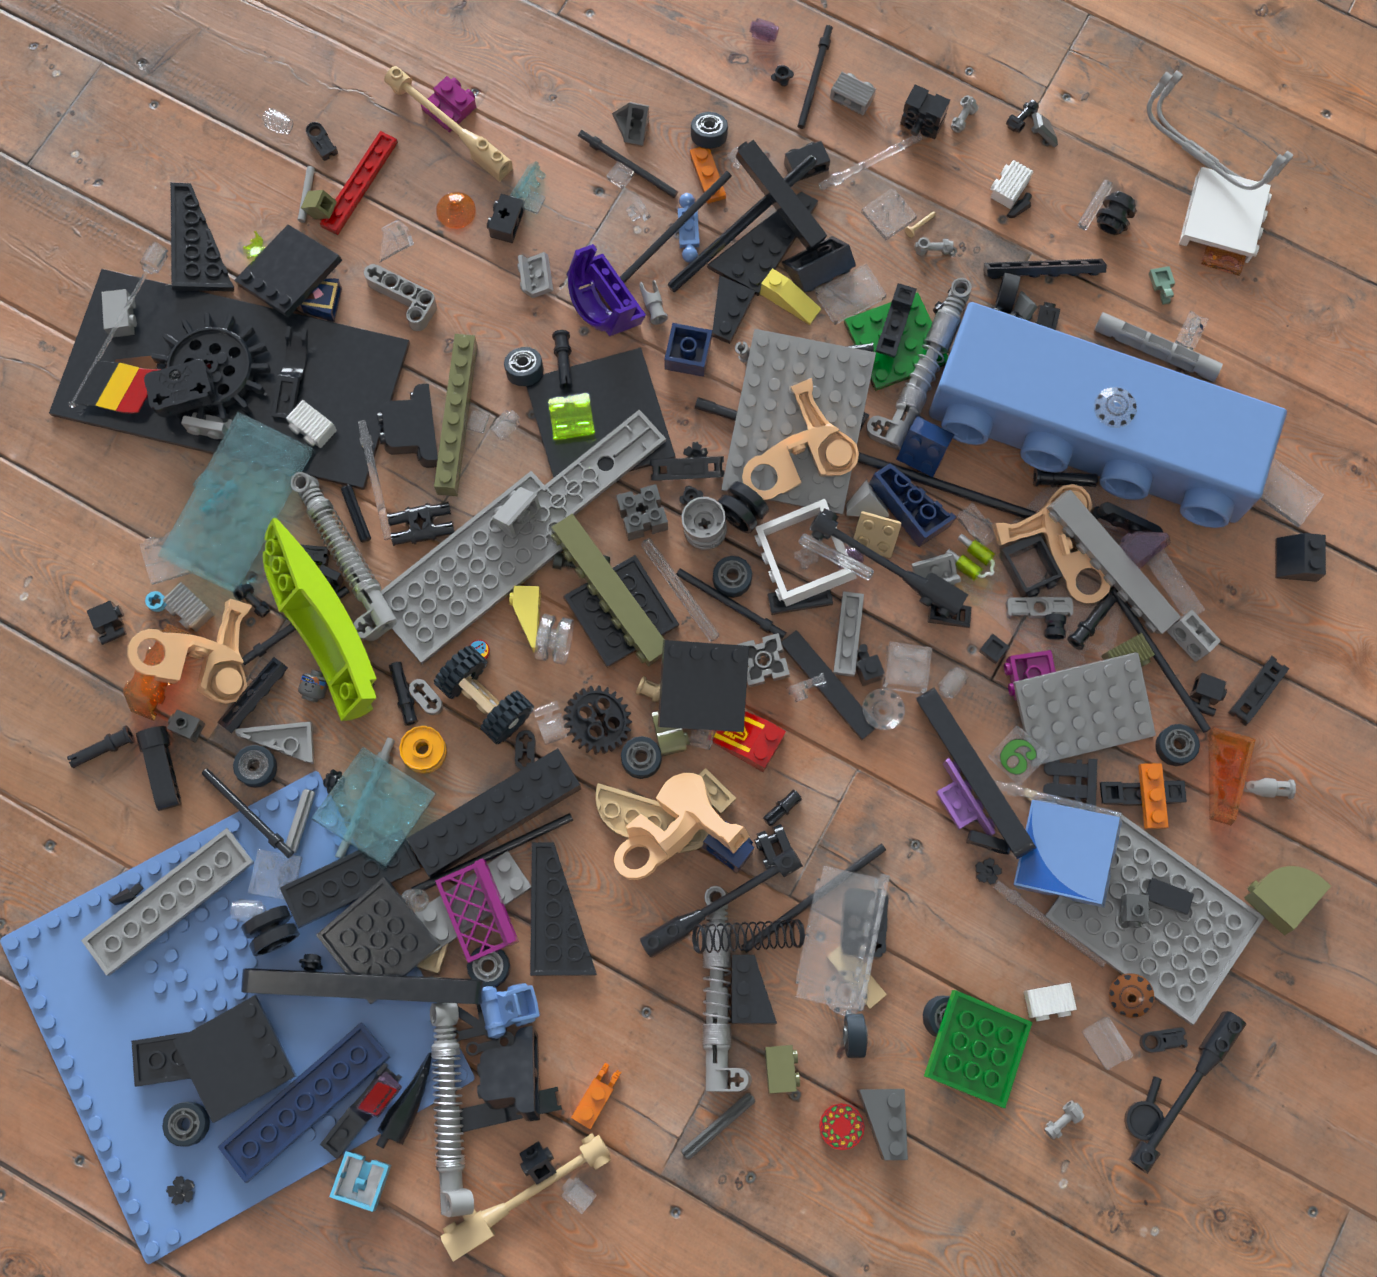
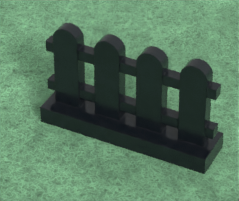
[1043,759,1098,812]

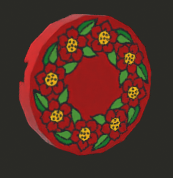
[819,1103,865,1150]

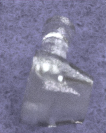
[786,673,827,702]

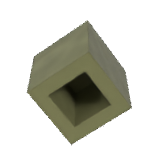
[301,190,337,219]

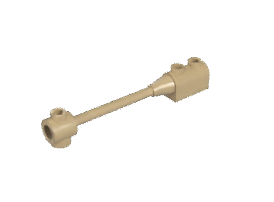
[384,66,513,182]
[441,1133,611,1262]

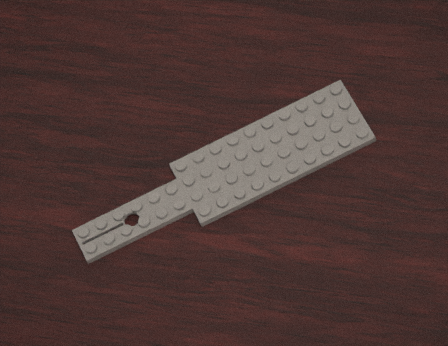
[380,410,666,664]

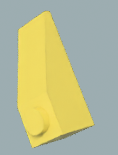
[760,268,821,325]
[509,586,541,653]

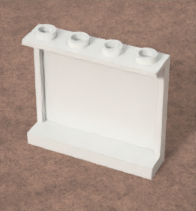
[1179,167,1272,263]

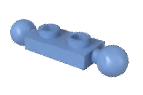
[678,193,699,263]

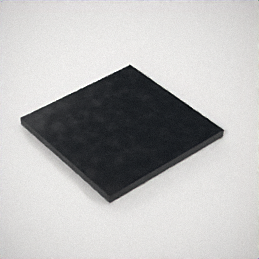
[526,347,676,478]

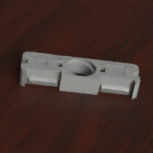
[1006,597,1073,618]

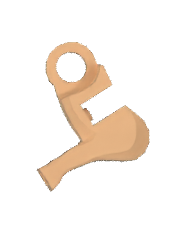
[742,378,859,500]
[992,484,1111,603]
[127,599,252,704]
[614,773,750,880]

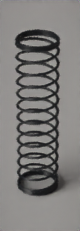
[692,919,805,954]

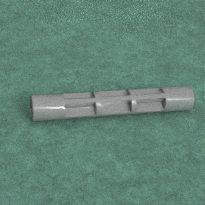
[1094,312,1223,382]

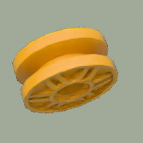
[399,726,447,774]

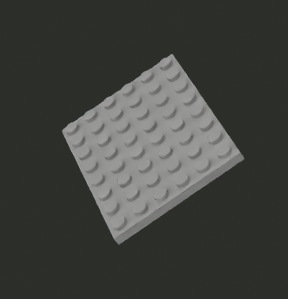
[721,329,876,515]
[1044,812,1265,1025]

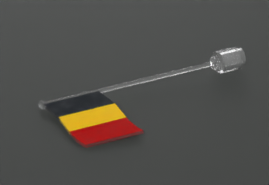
[68,242,168,413]

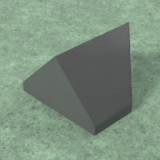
[612,102,649,146]

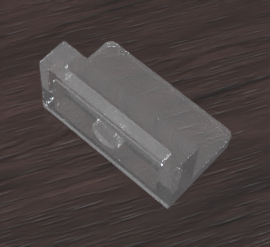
[1082,1016,1134,1070]

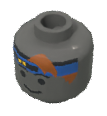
[298,670,328,702]

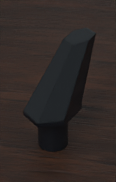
[1007,193,1032,218]
[109,882,144,905]

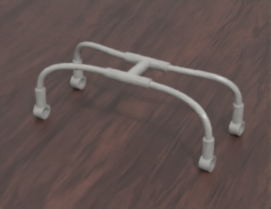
[1147,71,1294,190]

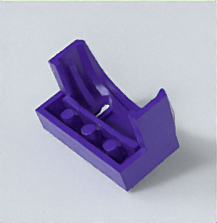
[566,244,646,337]

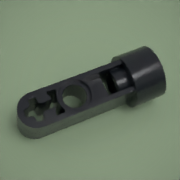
[136,726,182,811]

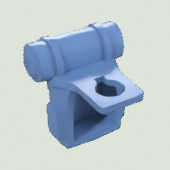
[480,983,540,1039]

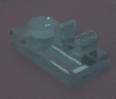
[510,161,546,199]

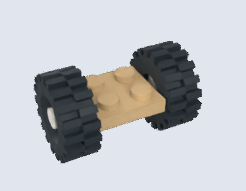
[434,645,534,745]

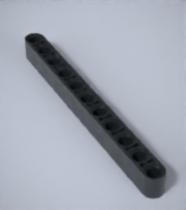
[241,968,483,1004]

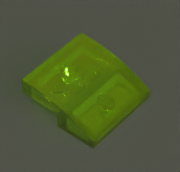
[548,393,595,440]

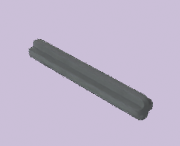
[681,1093,755,1160]

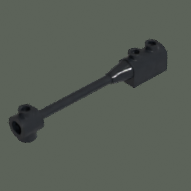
[809,508,969,618]
[640,847,803,958]
[1128,1011,1247,1174]

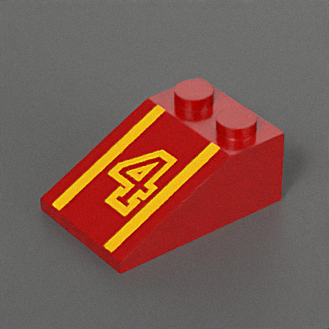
[708,711,786,773]

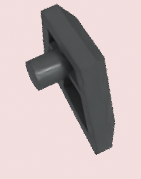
[1031,112,1058,148]
[1013,291,1038,321]

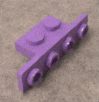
[936,758,996,836]

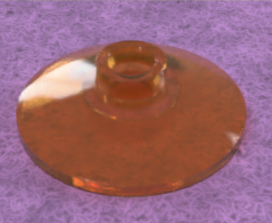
[436,192,476,229]

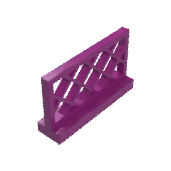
[435,858,519,963]

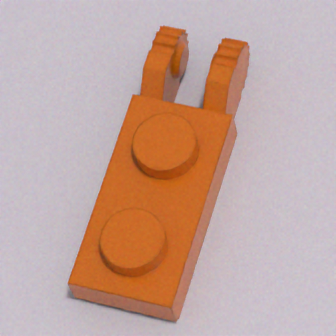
[571,1063,622,1130]

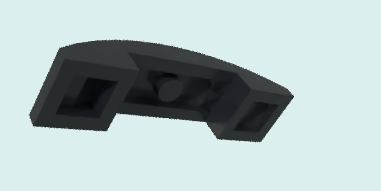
[875,283,917,358]
[1100,781,1187,806]

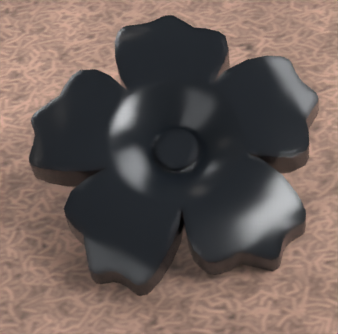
[683,442,708,458]
[975,858,1002,885]
[166,1176,195,1205]

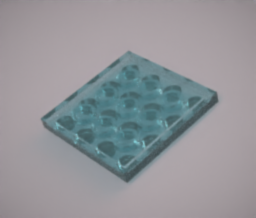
[312,747,436,867]

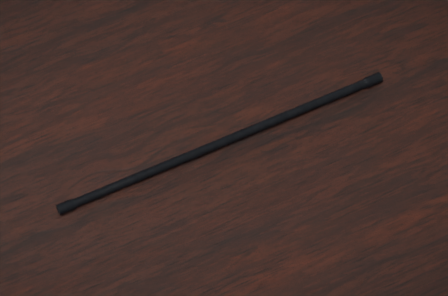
[695,397,1036,519]

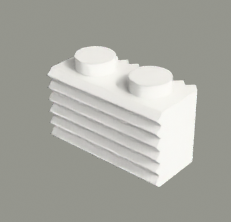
[990,160,1033,209]
[286,400,337,448]
[1024,983,1077,1022]

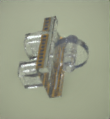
[1175,311,1209,351]

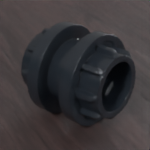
[1096,191,1137,235]

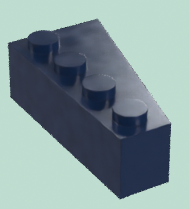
[869,463,957,547]

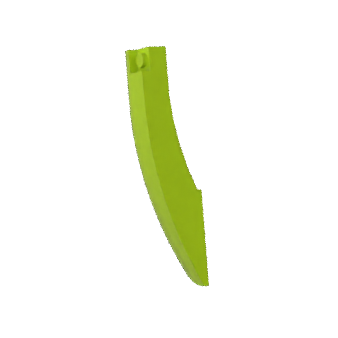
[263,518,377,721]

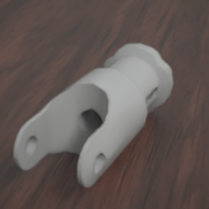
[640,280,668,325]
[1242,778,1296,799]

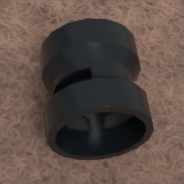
[1044,614,1067,640]

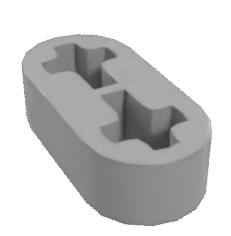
[409,679,443,716]

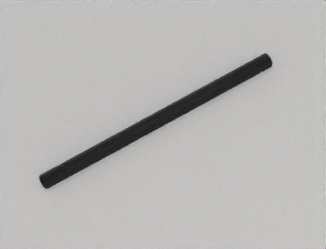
[668,155,817,292]

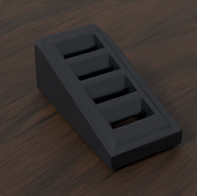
[928,604,972,628]

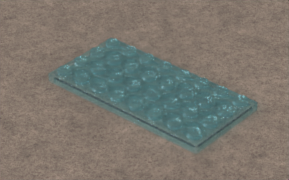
[158,412,314,592]

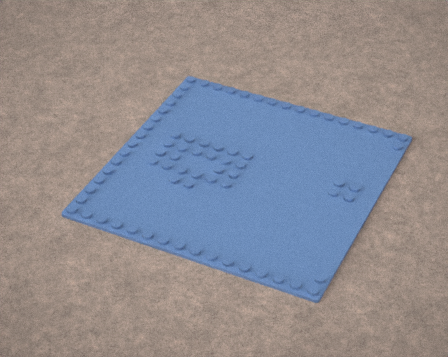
[0,771,475,1264]

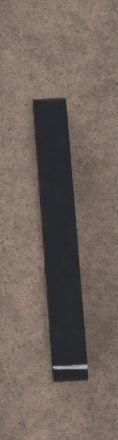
[916,688,1036,860]

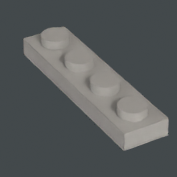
[833,591,864,677]

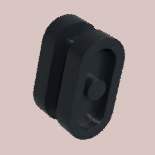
[754,824,791,870]

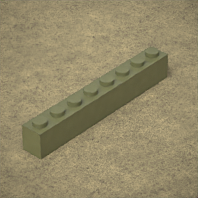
[434,334,478,497]
[550,514,664,667]

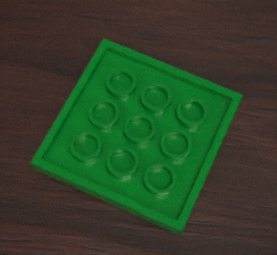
[844,292,948,391]
[924,990,1033,1109]

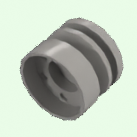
[682,497,727,550]

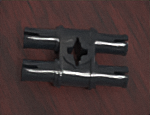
[387,501,455,546]

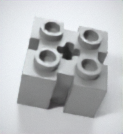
[737,633,790,688]

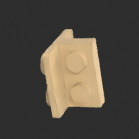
[853,511,902,558]

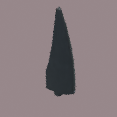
[376,1052,432,1149]

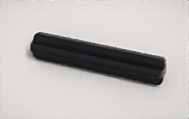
[341,485,371,543]

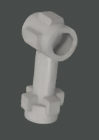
[951,95,979,133]
[915,237,953,256]
[1044,1100,1085,1140]

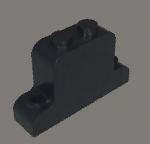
[377,384,438,468]
[477,1026,540,1122]

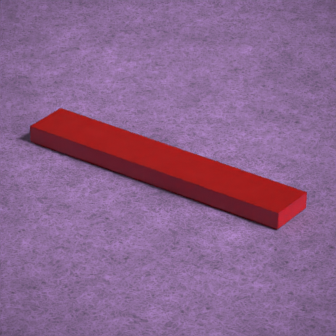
[320,131,398,235]

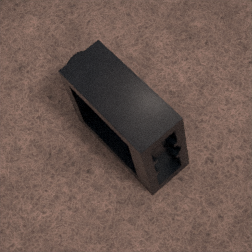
[999,533,1063,597]

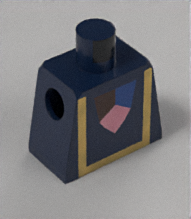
[301,278,342,322]

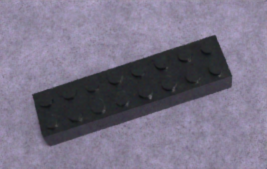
[406,748,581,878]

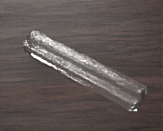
[1078,180,1113,230]

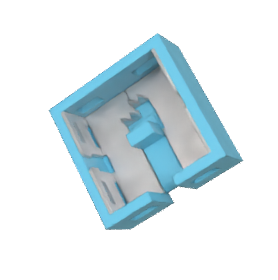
[329,1151,392,1212]

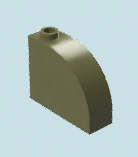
[1244,866,1331,936]

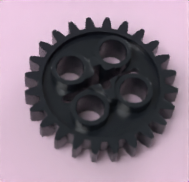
[563,685,632,755]

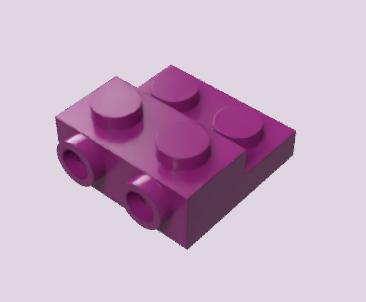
[421,76,476,133]
[1004,650,1056,701]

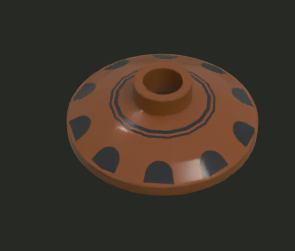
[1109,973,1154,1018]

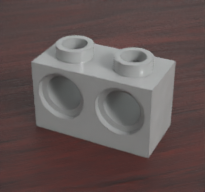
[1167,610,1221,662]

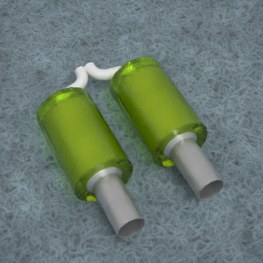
[945,534,996,581]

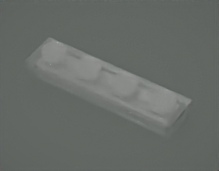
[1139,541,1205,616]

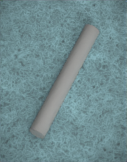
[298,166,315,223]

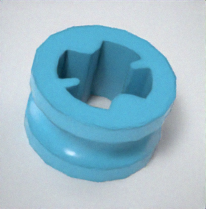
[145,591,167,612]

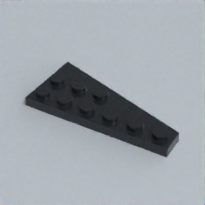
[170,182,234,292]
[707,191,818,296]
[530,842,597,976]

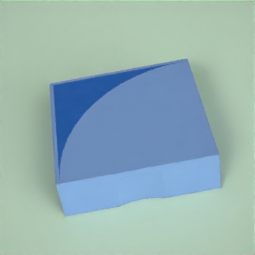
[1014,800,1122,908]

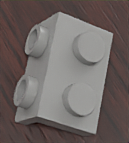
[517,252,553,298]
[182,412,233,440]
[911,552,961,585]

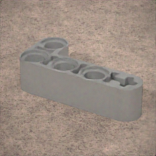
[364,264,437,331]

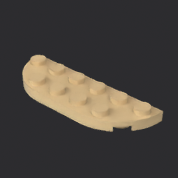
[596,783,708,853]

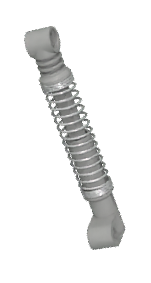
[291,472,397,641]
[430,1003,474,1217]

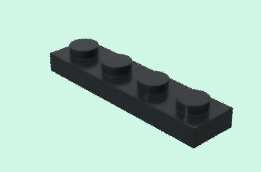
[217,657,288,734]

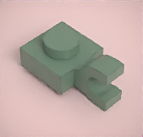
[1149,266,1175,305]

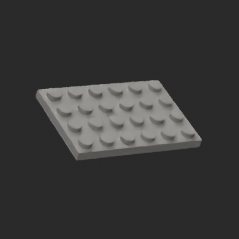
[1013,652,1156,766]

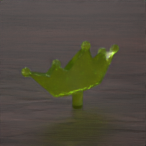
[243,230,266,259]

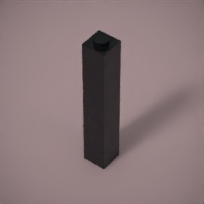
[736,139,827,252]

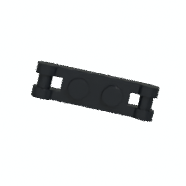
[650,456,725,481]
[1090,502,1163,543]
[1228,655,1289,726]

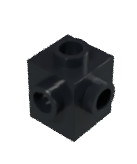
[519,1141,557,1185]

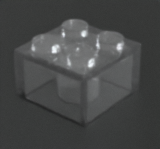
[882,641,932,694]

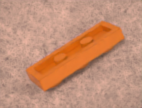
[690,147,726,204]
[1138,763,1169,829]

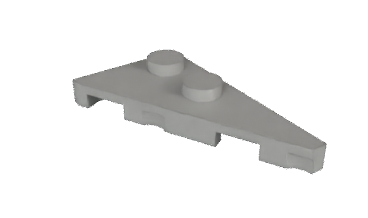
[235,722,314,764]

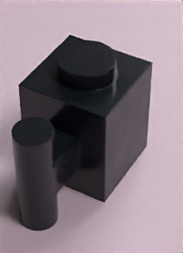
[87,600,127,645]
[856,644,885,686]
[1190,673,1227,717]

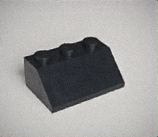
[782,236,856,292]

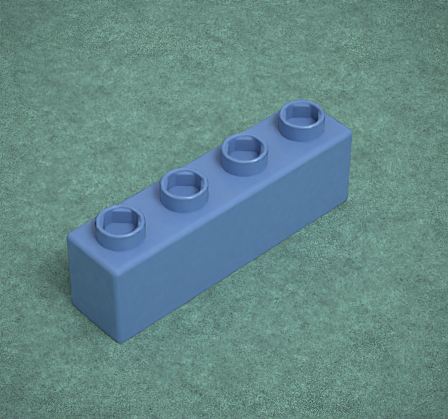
[929,302,1287,528]

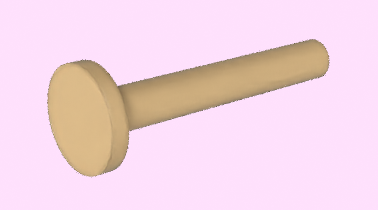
[905,211,936,238]

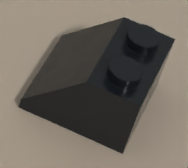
[1275,533,1326,582]

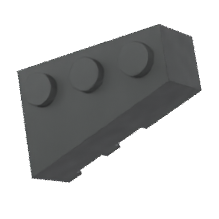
[857,1089,908,1160]

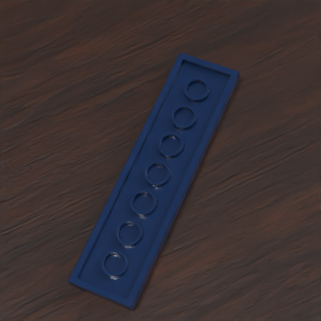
[218,1022,391,1183]

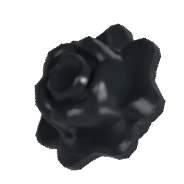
[323,769,345,795]

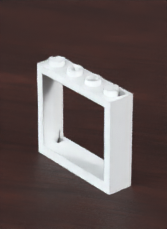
[754,499,857,606]

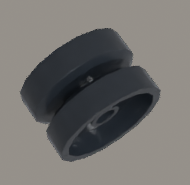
[717,481,769,534]
[241,905,300,956]

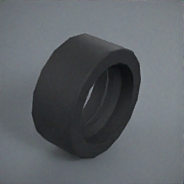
[995,273,1020,314]

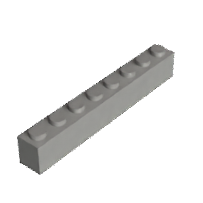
[1047,490,1181,634]

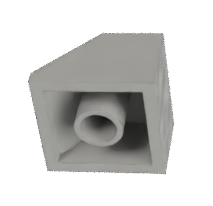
[492,487,541,539]

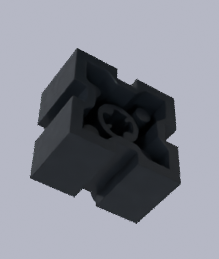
[900,84,950,139]

